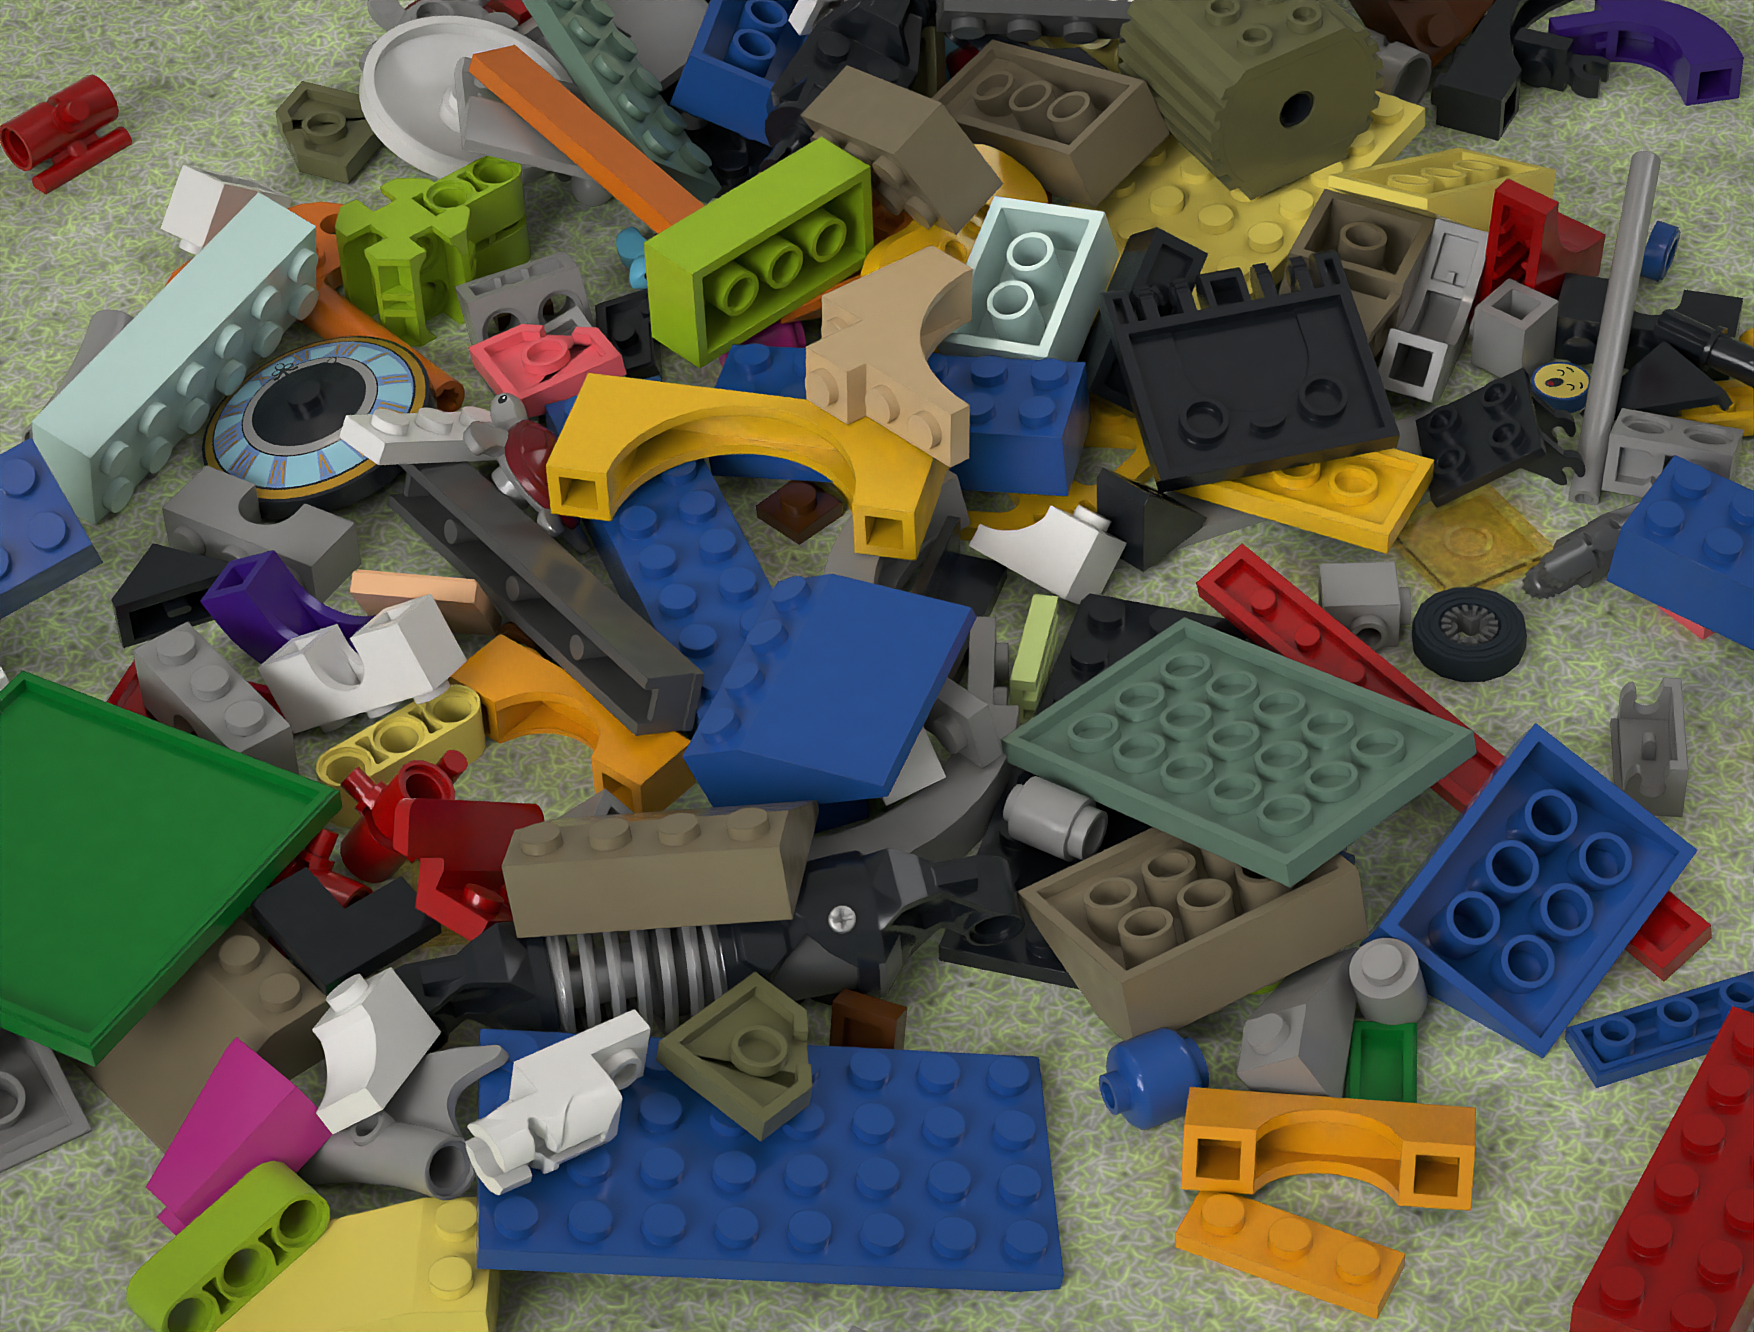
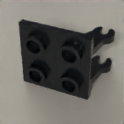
[1415,367,1585,508]

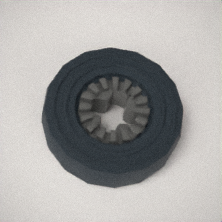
[1412,587,1527,682]

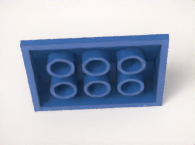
[682,574,977,807]
[1359,723,1698,1058]

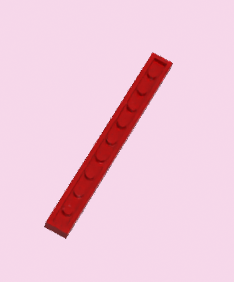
[1196,543,1712,982]

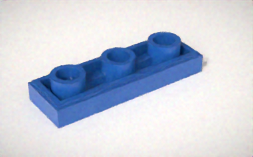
[1565,971,1754,1088]

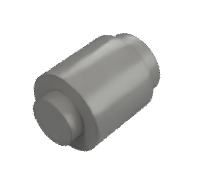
[1003,776,1108,862]
[1349,938,1428,1025]

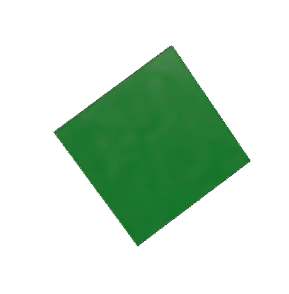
[0,670,343,1067]

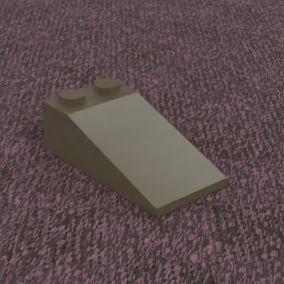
[931,40,1170,208]

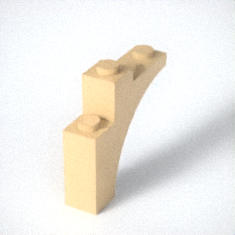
[805,245,973,468]

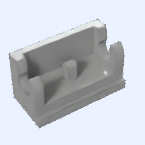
[1610,677,1689,817]

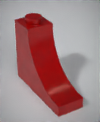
[1478,178,1606,304]

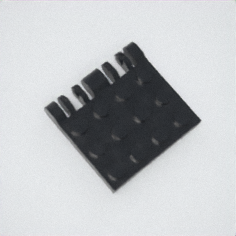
[1099,249,1400,493]

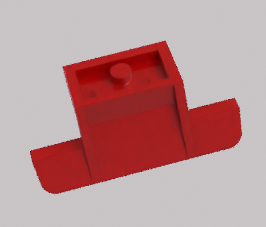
[393,798,544,941]

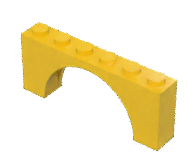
[546,373,949,561]

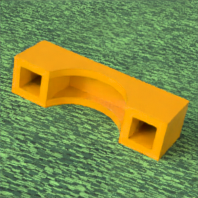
[448,634,696,813]
[1181,1087,1476,1211]

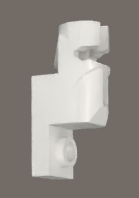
[465,1009,651,1196]

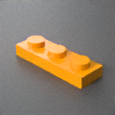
[1175,1191,1405,1319]

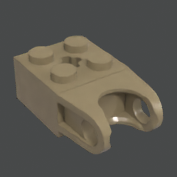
[1278,189,1436,362]

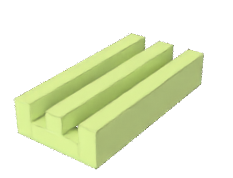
[1010,594,1059,723]

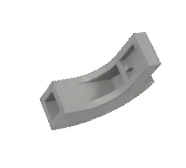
[1378,218,1489,403]

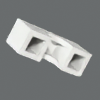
[258,594,467,734]

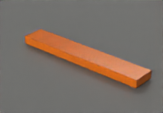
[468,45,705,234]

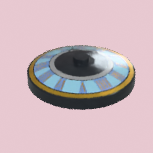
[202,336,437,520]

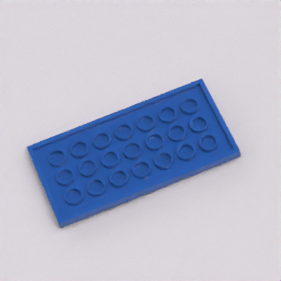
[476,1028,1064,1292]

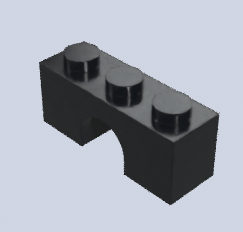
[1553,273,1743,382]

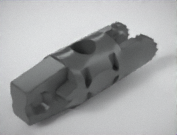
[1522,501,1640,600]

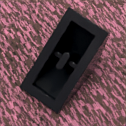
[1097,468,1207,572]
[111,543,229,648]

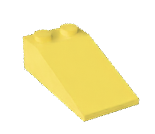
[1328,148,1556,232]
[215,1197,502,1332]

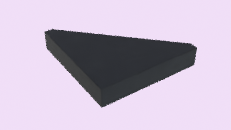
[1580,340,1733,421]

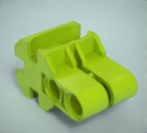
[335,156,531,347]

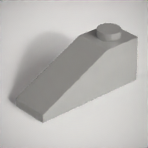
[1237,947,1359,1098]

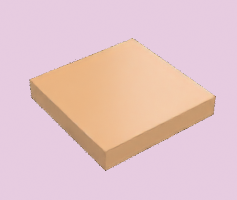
[350,569,502,636]

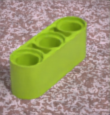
[126,1161,330,1332]

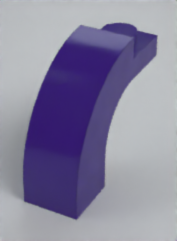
[1548,0,1744,106]
[200,550,376,664]

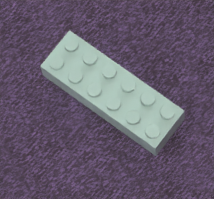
[31,192,319,525]

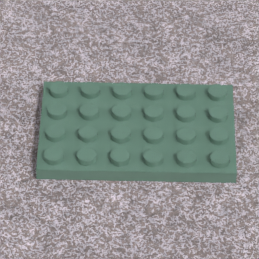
[1000,617,1477,888]

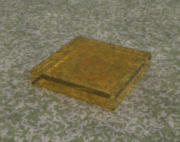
[1392,483,1553,592]

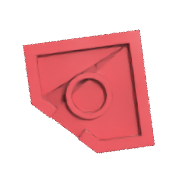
[468,324,627,418]

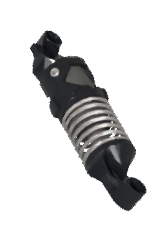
[394,848,1025,1054]

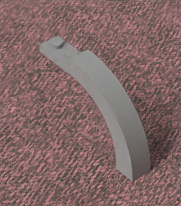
[823,469,1002,768]
[807,617,1019,863]

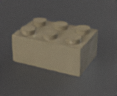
[800,65,1003,235]

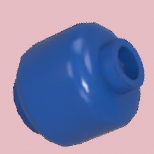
[1099,1027,1209,1130]

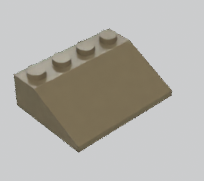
[502,800,819,938]
[1017,827,1369,1041]
[66,916,331,1154]

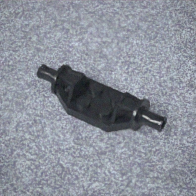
[760,0,930,173]

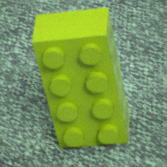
[643,136,874,369]

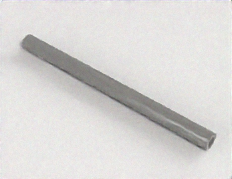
[1569,151,1661,505]

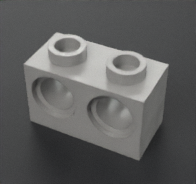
[455,251,595,345]
[1601,408,1744,498]

